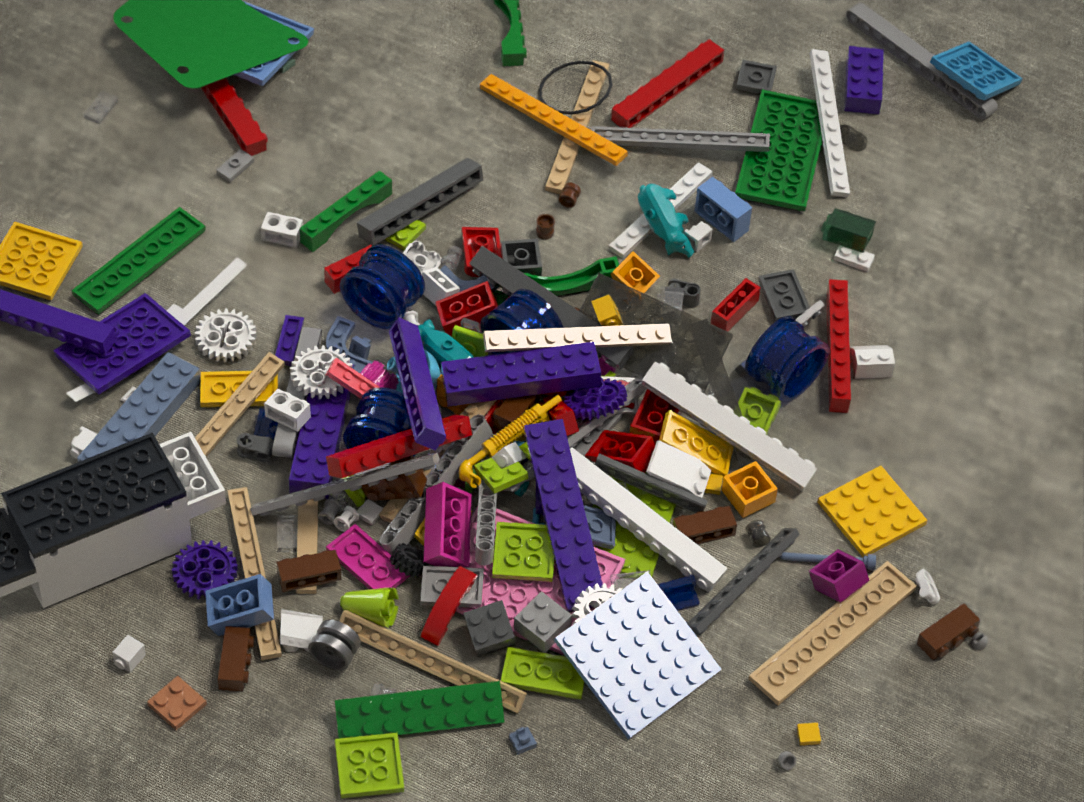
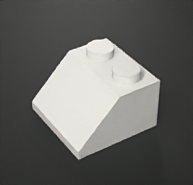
[850,345,895,379]

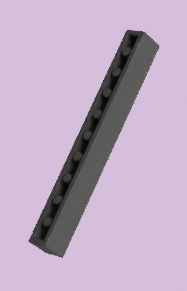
[469,246,634,369]

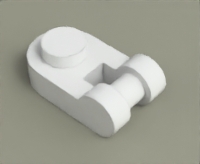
[915,569,940,605]

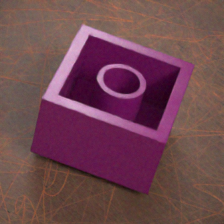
[809,549,870,603]

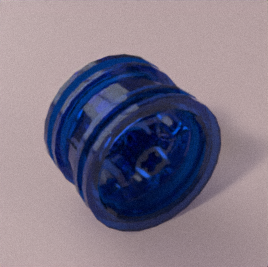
[745,316,830,403]

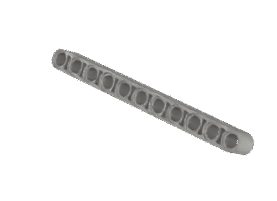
[846,2,998,120]

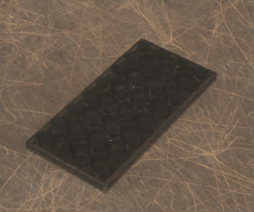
[579,273,733,393]

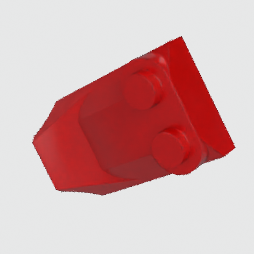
[461,227,502,277]

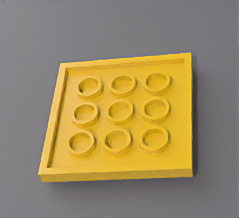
[0,222,83,301]
[817,465,928,557]

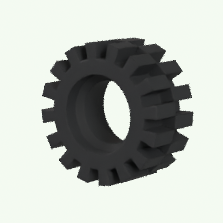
[390,543,428,578]

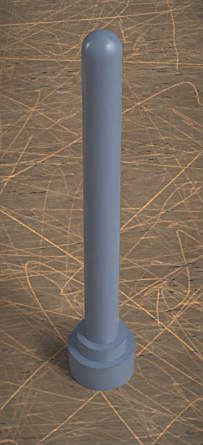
[780,552,876,570]

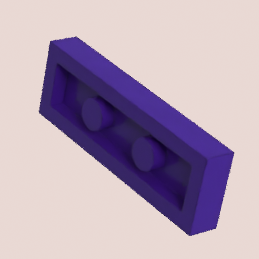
[275,315,304,366]

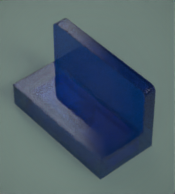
[657,575,700,611]

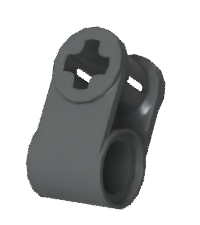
[664,278,701,308]
[237,433,274,463]

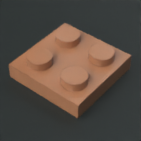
[147,676,207,731]

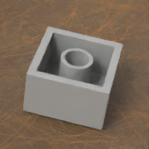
[514,591,572,653]

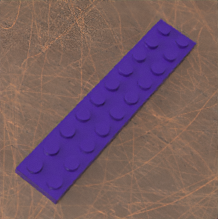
[524,419,603,612]

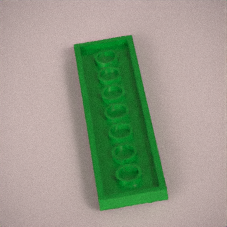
[72,207,206,315]
[334,681,505,739]

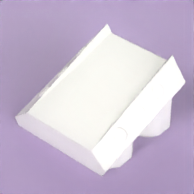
[393,241,443,281]
[280,609,323,652]

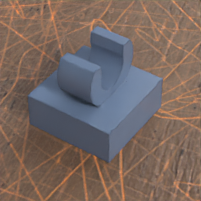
[349,336,371,360]
[509,727,537,755]

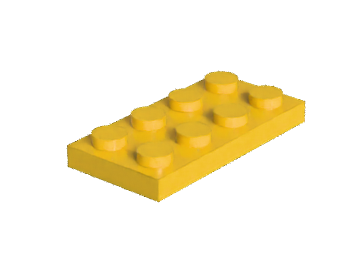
[200,371,278,407]
[659,410,734,477]

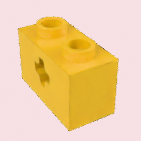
[591,294,624,326]

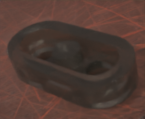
[840,124,868,151]

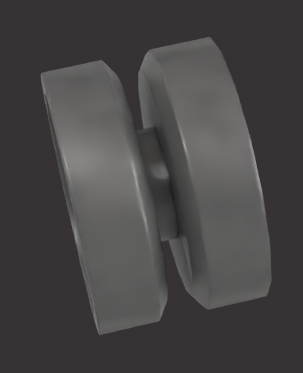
[308,620,361,670]

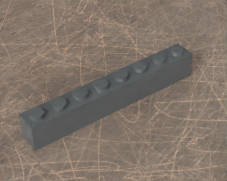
[357,157,483,246]

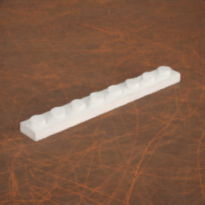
[609,162,713,259]

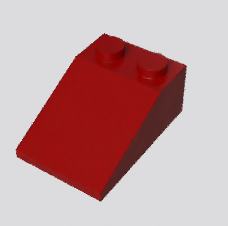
[585,430,655,473]

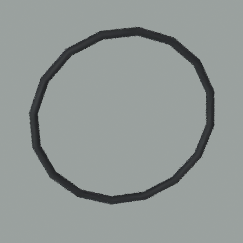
[538,61,613,115]

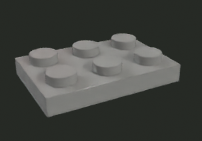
[420,566,484,608]

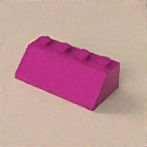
[424,482,471,568]

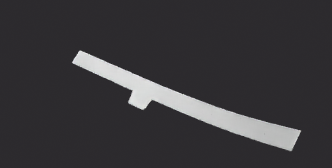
[66,257,247,402]

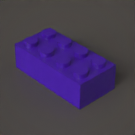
[844,46,884,115]

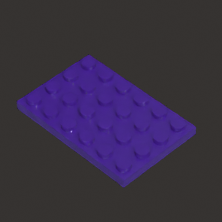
[53,293,191,395]

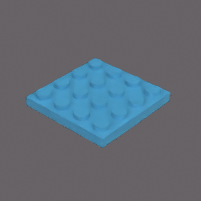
[930,41,1023,101]

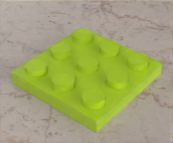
[492,522,554,582]
[335,733,404,798]

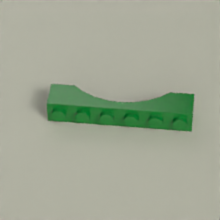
[493,0,527,67]
[299,170,392,252]
[512,256,619,304]

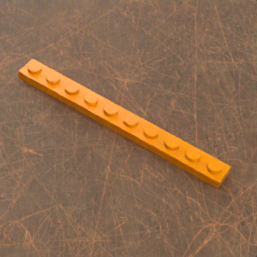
[480,74,628,166]

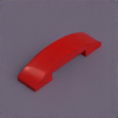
[420,566,478,646]

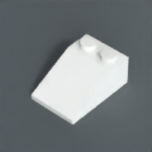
[646,441,711,498]

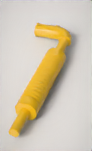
[459,395,562,488]

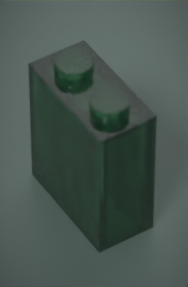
[821,208,877,253]

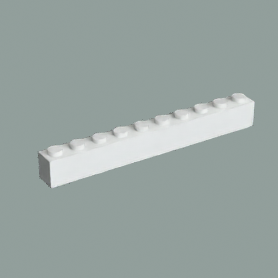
[641,362,817,492]
[570,448,727,593]

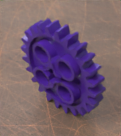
[564,378,628,420]
[172,540,238,599]

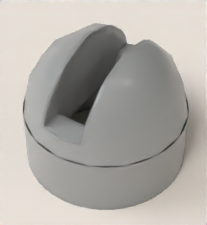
[971,632,988,650]
[778,751,797,770]

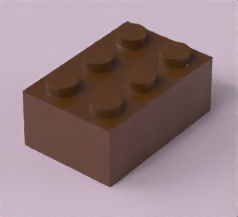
[353,455,427,501]

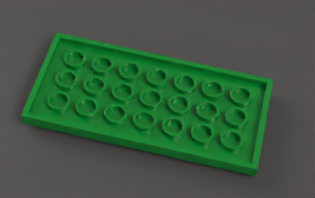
[735,90,822,211]

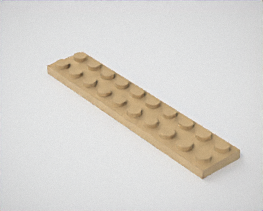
[749,561,917,705]

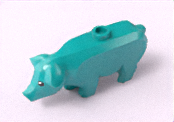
[638,183,694,258]
[418,319,474,367]

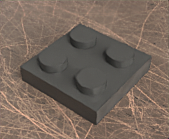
[736,60,777,94]

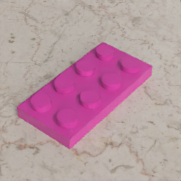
[326,524,410,589]

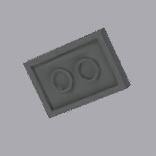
[758,269,810,323]

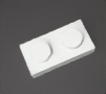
[834,243,875,272]

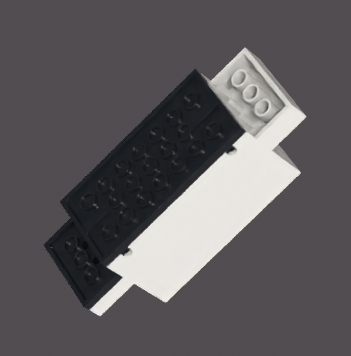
[0,432,226,608]

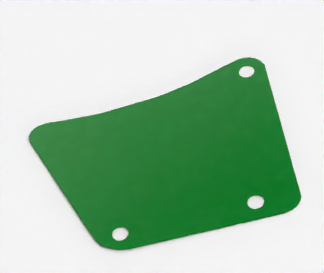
[113,0,308,88]

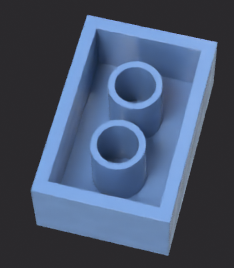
[694,177,752,242]
[206,574,274,636]

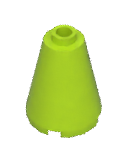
[340,587,399,628]

